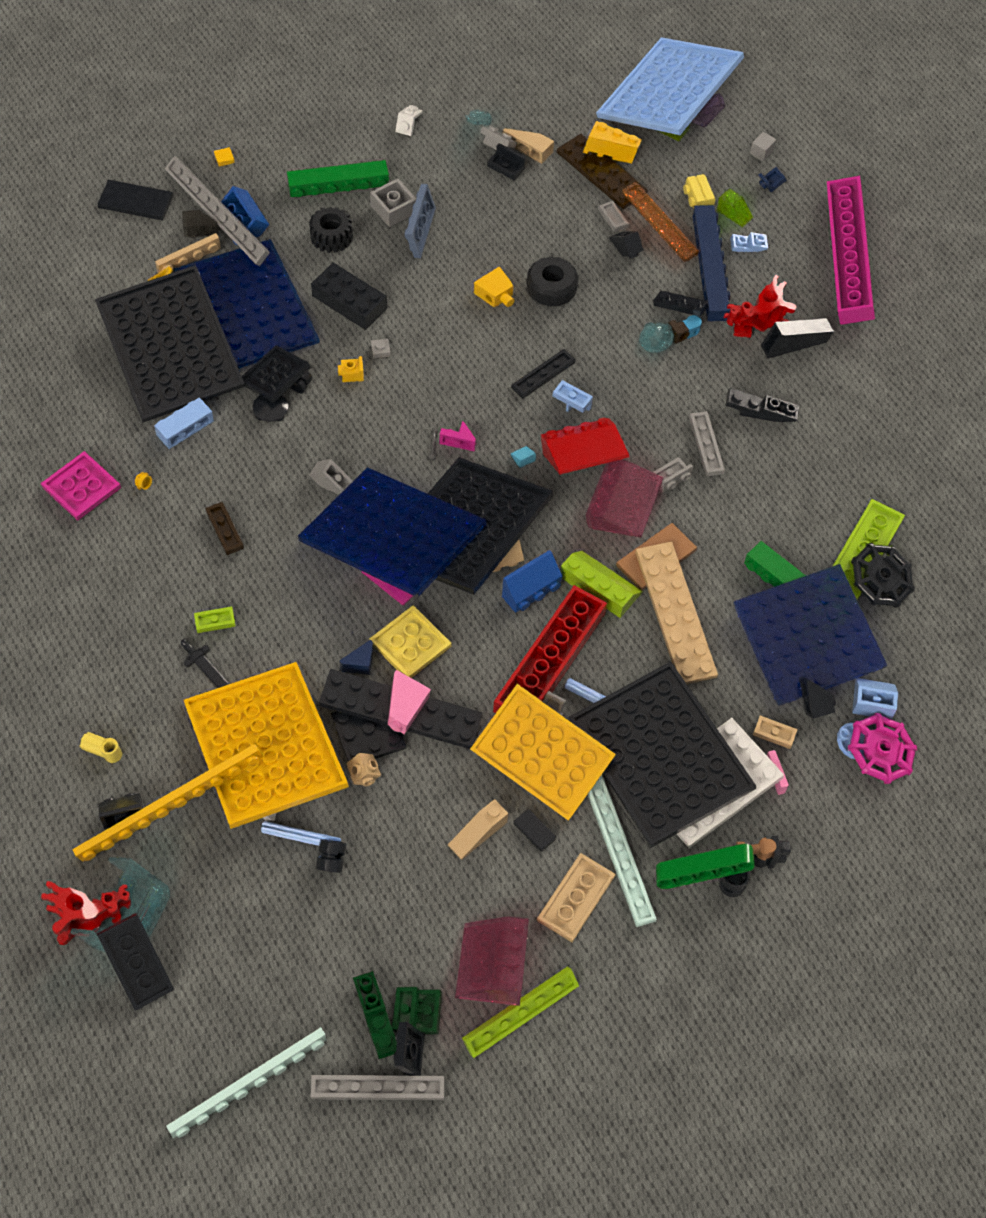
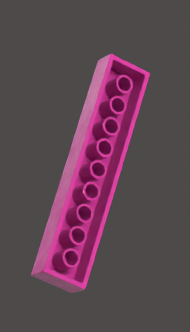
[827,176,875,325]

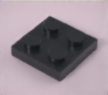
[393,1022,425,1076]

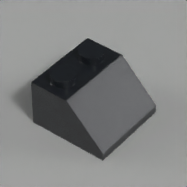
[98,793,144,830]

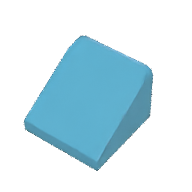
[511,446,536,468]

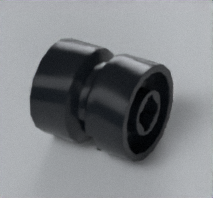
[315,839,347,873]
[719,871,750,897]

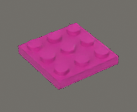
[41,451,121,521]

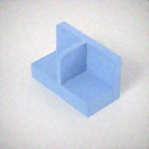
[552,380,593,413]

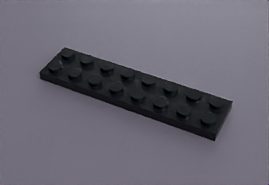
[319,669,482,749]

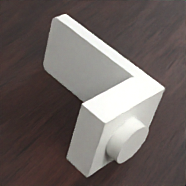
[395,105,423,136]

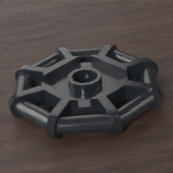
[851,543,915,608]

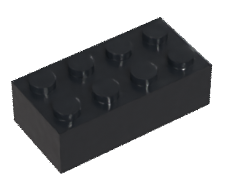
[311,262,387,330]

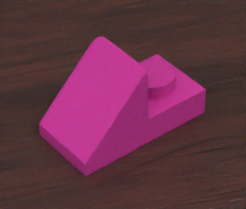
[439,421,476,451]

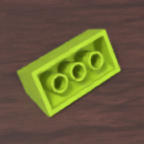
[560,551,643,618]

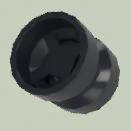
[290,371,313,394]

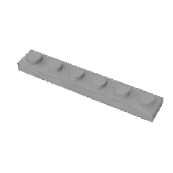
[310,1075,444,1101]

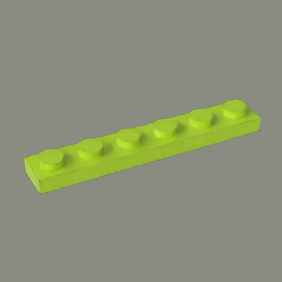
[462,966,579,1058]

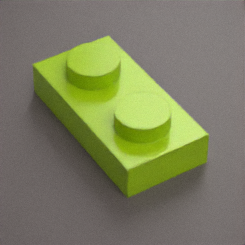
[194,606,236,633]

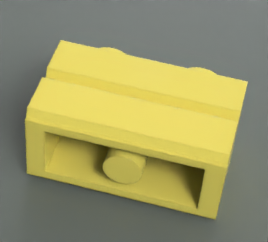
[683,174,716,209]

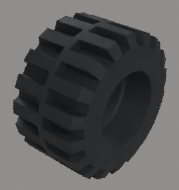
[309,207,353,253]

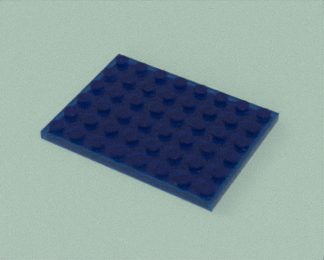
[174,239,320,369]
[298,467,486,598]

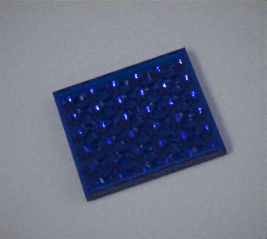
[733,564,887,706]

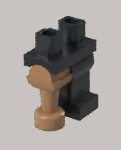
[735,835,791,869]

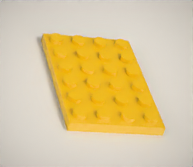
[470,684,616,821]

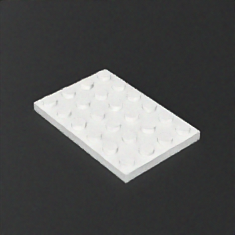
[677,718,784,849]

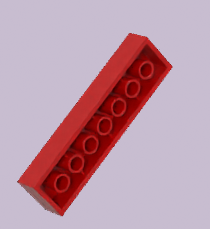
[493,585,607,713]

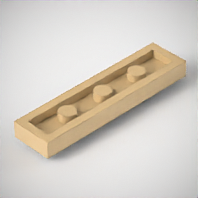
[155,233,221,273]

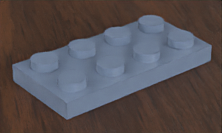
[405,184,436,258]

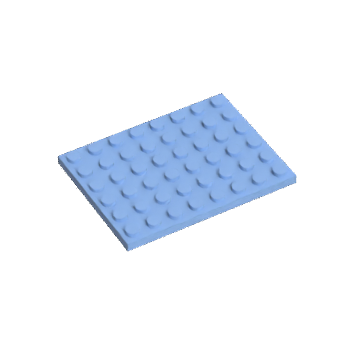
[596,37,744,135]

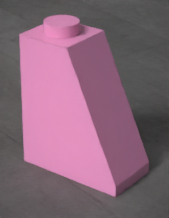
[387,670,431,734]

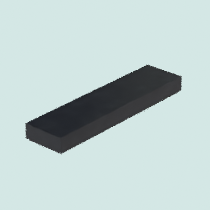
[511,349,576,399]

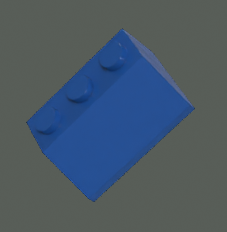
[221,186,269,245]
[502,550,562,613]

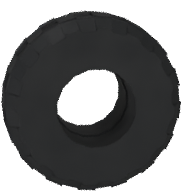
[526,256,578,307]

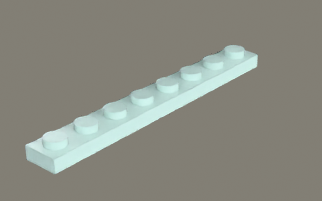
[166,1027,326,1138]

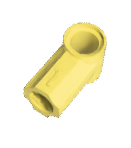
[80,732,122,763]

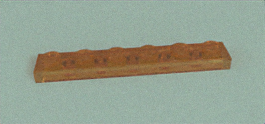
[622,182,699,262]

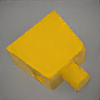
[474,267,515,307]

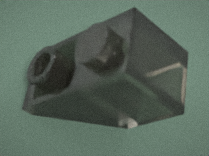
[182,210,219,238]

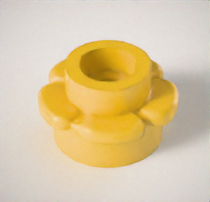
[135,472,152,490]

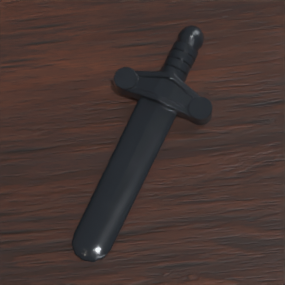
[181,639,229,688]

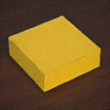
[214,147,235,167]

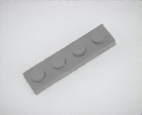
[689,411,725,477]

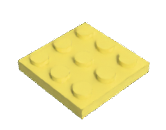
[369,605,452,678]

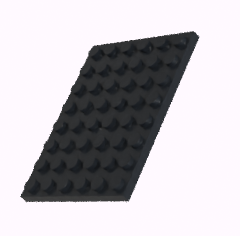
[95,265,245,423]
[377,457,553,595]
[569,661,756,848]

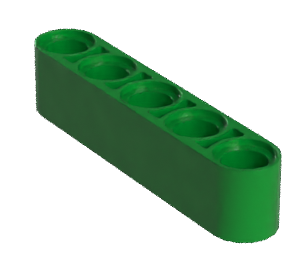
[656,844,755,889]

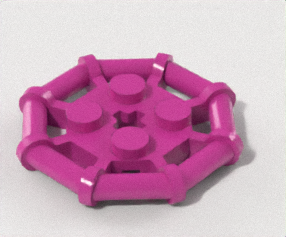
[848,713,917,784]

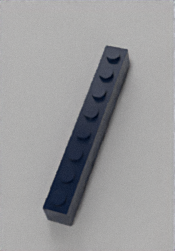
[692,205,730,321]

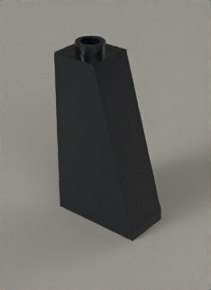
[761,318,834,359]

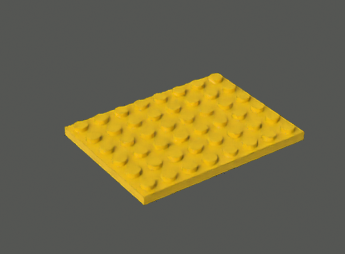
[183,662,349,829]

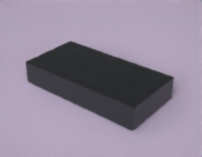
[513,808,556,852]

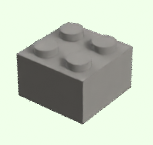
[370,178,416,227]

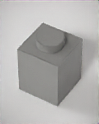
[750,132,777,161]

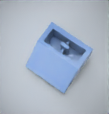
[852,678,898,720]

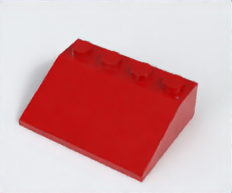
[541,418,629,475]

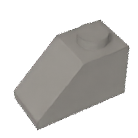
[309,459,355,497]

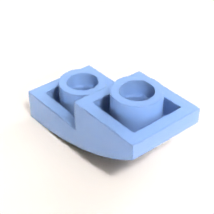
[730,232,768,252]

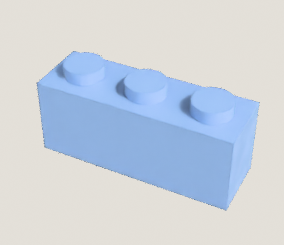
[154,398,214,449]

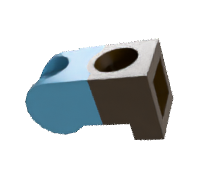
[666,315,702,344]

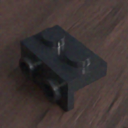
[487,143,526,180]

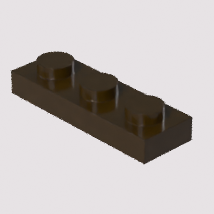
[205,502,244,555]

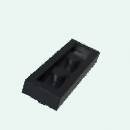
[653,291,708,317]

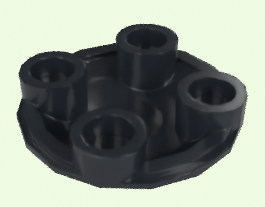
[253,395,288,422]

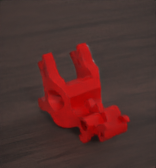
[724,275,796,333]
[41,881,132,945]

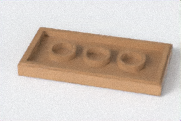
[616,523,697,590]

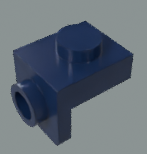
[758,167,787,192]

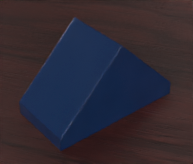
[339,640,373,675]

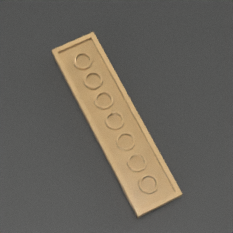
[635,542,718,684]

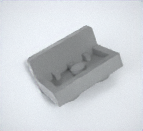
[480,125,517,150]
[649,457,693,493]

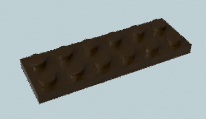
[557,133,648,210]

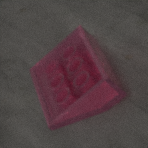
[585,459,663,538]
[455,916,529,1006]

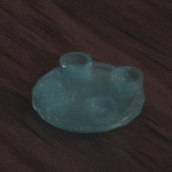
[639,322,674,353]

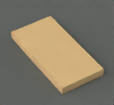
[537,853,616,943]

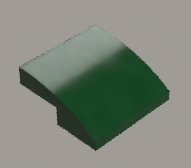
[392,987,442,1034]

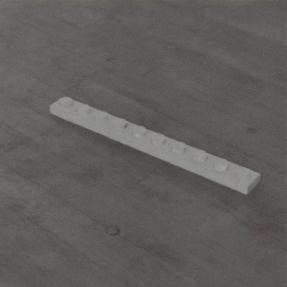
[165,156,270,266]

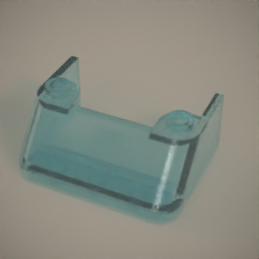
[71,857,170,953]

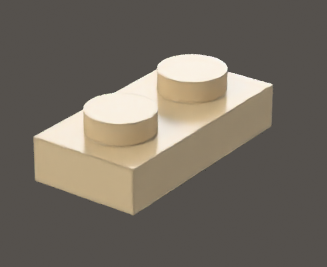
[753,716,798,749]

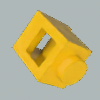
[338,356,364,382]

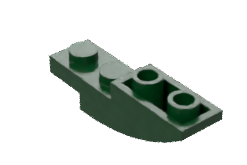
[353,971,397,1059]

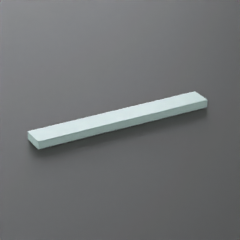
[588,775,657,927]

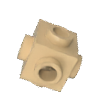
[346,753,381,786]

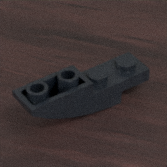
[725,388,799,422]

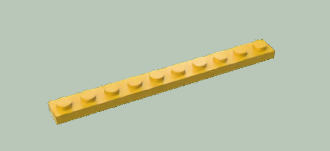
[72,744,264,861]

